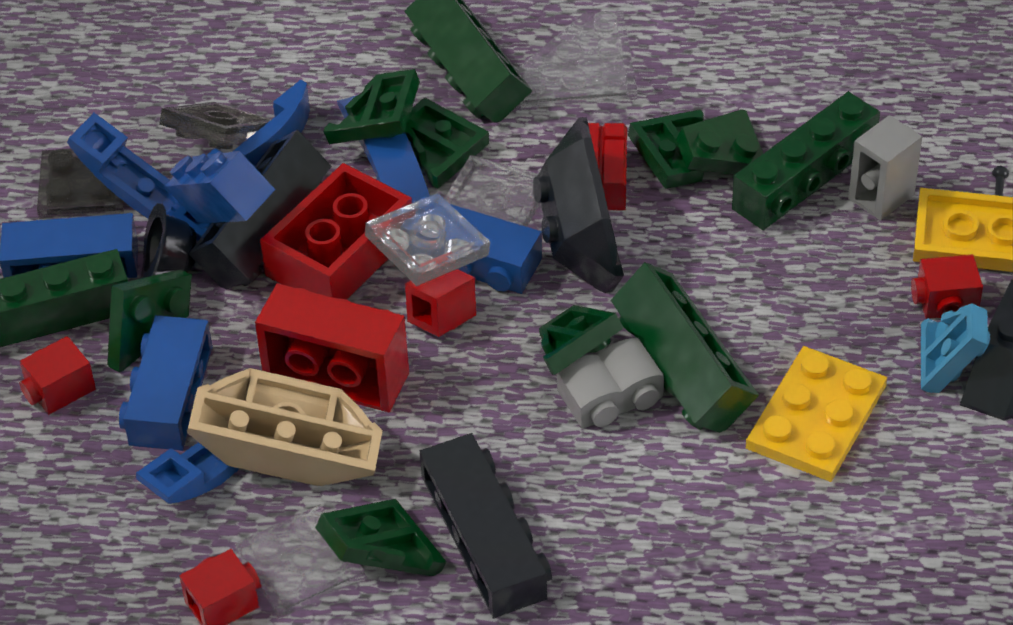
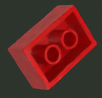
[260,163,413,300]
[255,283,409,413]

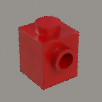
[911,254,983,319]
[405,263,476,337]
[19,336,96,415]
[179,549,261,625]

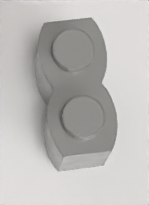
[557,338,664,429]

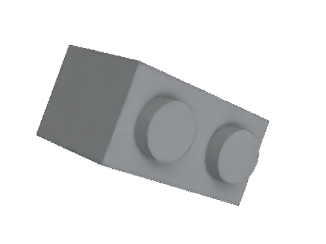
[848,115,923,221]

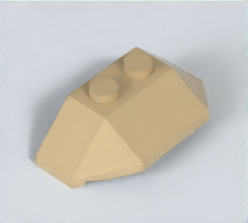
[187,368,383,486]

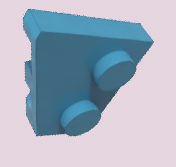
[921,303,990,393]

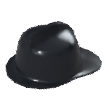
[140,203,196,279]

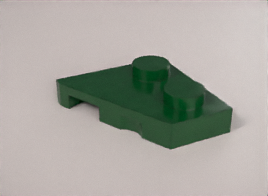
[323,69,420,144]
[405,97,489,189]
[628,109,705,189]
[676,109,764,175]
[107,270,192,372]
[539,305,624,375]
[315,498,447,576]

